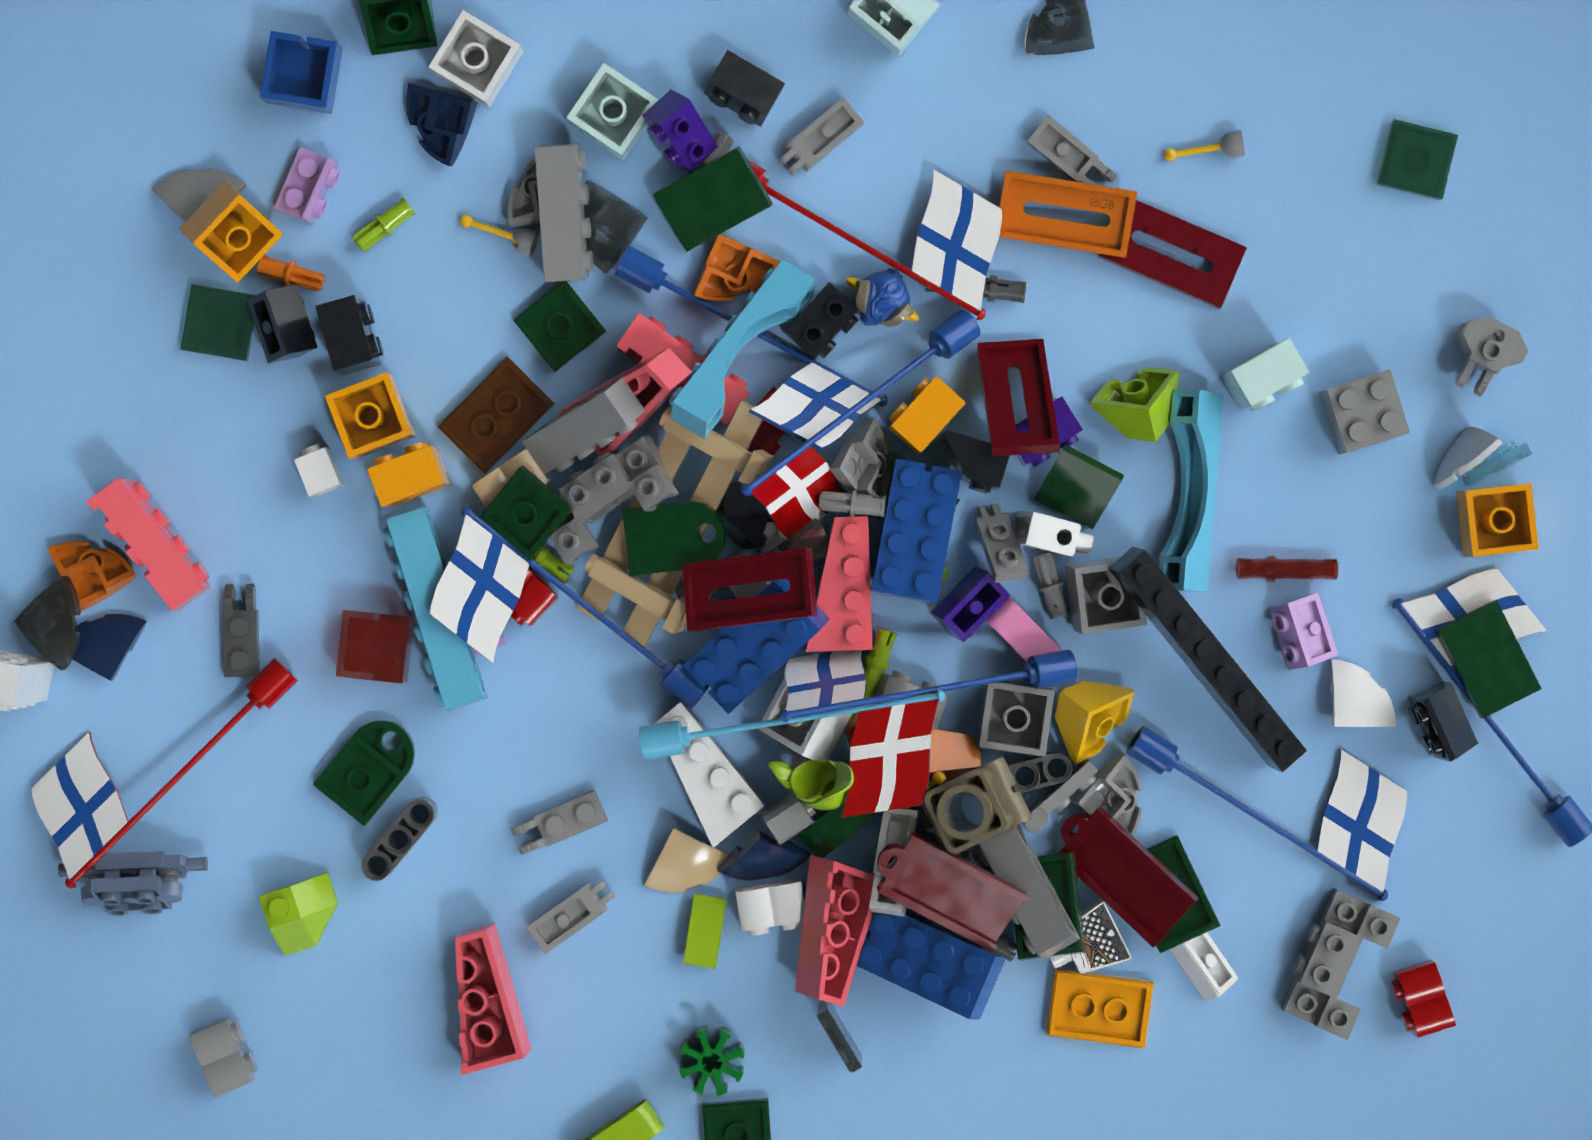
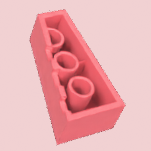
[616,313,750,426]
[558,347,692,456]
[86,478,210,611]
[455,923,532,1075]

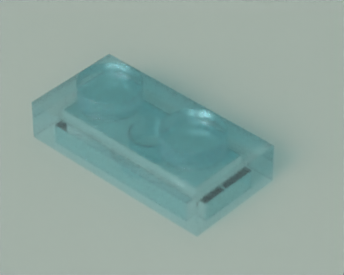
[1461,440,1532,486]

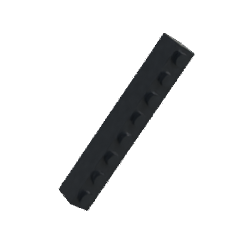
[1108,547,1307,773]

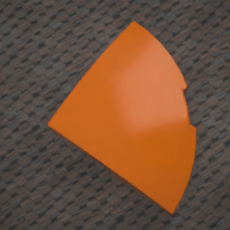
[693,234,781,301]
[47,541,137,612]

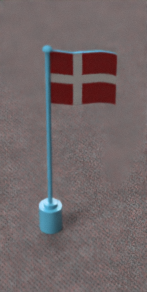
[639,690,945,818]

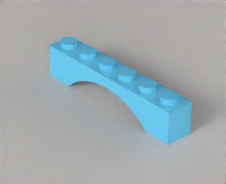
[670,260,816,439]
[1159,389,1223,592]

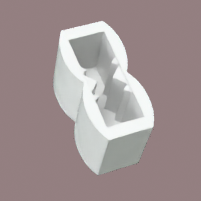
[735,878,805,936]

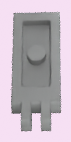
[779,97,865,175]
[974,503,1029,583]
[526,880,615,954]

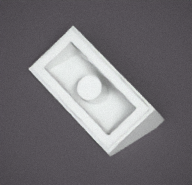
[1170,933,1239,1001]

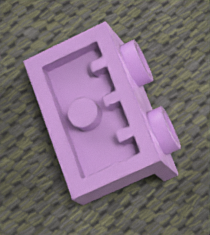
[274,147,340,225]
[1269,593,1338,670]

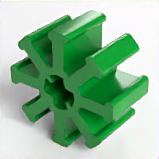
[679,1025,745,1096]

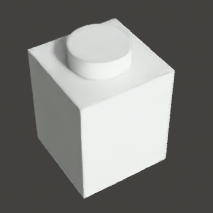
[294,444,344,498]

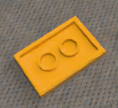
[1046,969,1154,1048]

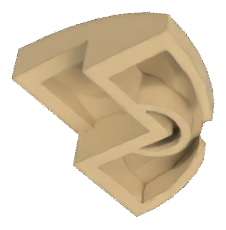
[644,827,729,893]

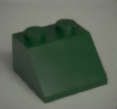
[359,0,437,55]

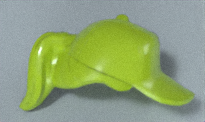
[768,760,854,810]

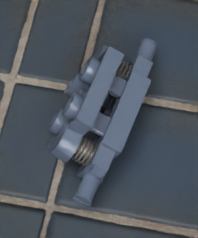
[58,851,208,916]

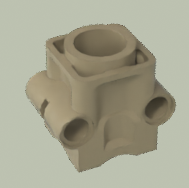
[921,757,1033,855]

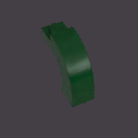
[798,802,878,858]

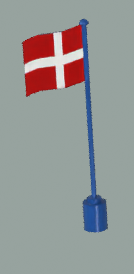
[741,309,981,541]

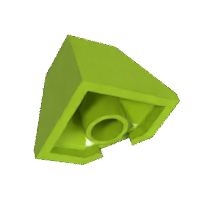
[1090,367,1179,442]
[259,872,339,956]

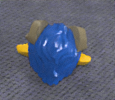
[846,268,919,327]

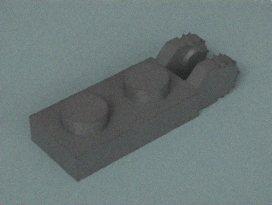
[223,584,260,677]

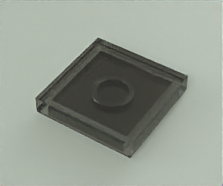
[817,1001,862,1073]

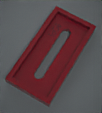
[1098,200,1247,309]
[977,339,1060,457]
[682,548,818,632]

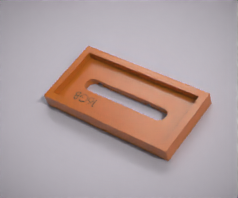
[999,170,1138,258]

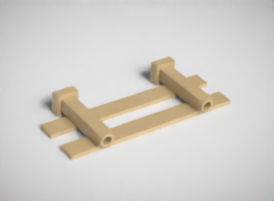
[576,401,774,647]

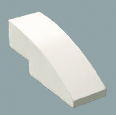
[869,808,918,917]

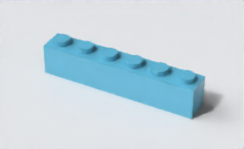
[384,507,488,711]

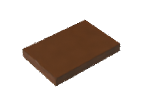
[438,356,555,474]

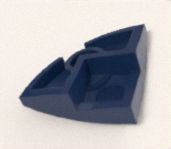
[406,83,477,166]
[56,614,147,681]
[717,830,810,880]

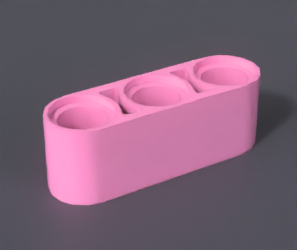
[986,597,1062,688]

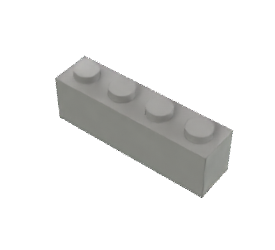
[534,143,594,282]
[522,377,646,474]
[977,825,1080,958]

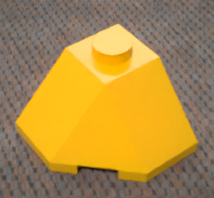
[1055,681,1135,764]

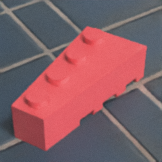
[805,515,873,652]
[795,855,874,1007]

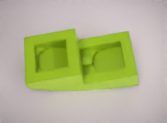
[683,894,727,969]

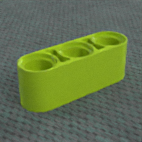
[584,1099,665,1140]

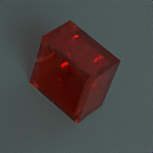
[336,609,415,684]

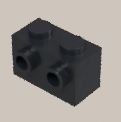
[703,50,785,127]
[785,282,859,360]
[247,285,318,364]

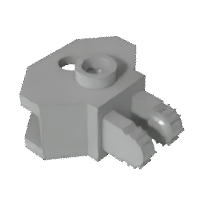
[1455,317,1528,397]

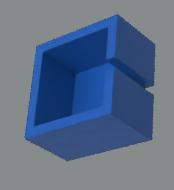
[260,31,343,114]

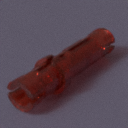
[1235,556,1338,582]

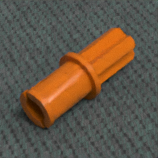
[257,255,325,291]

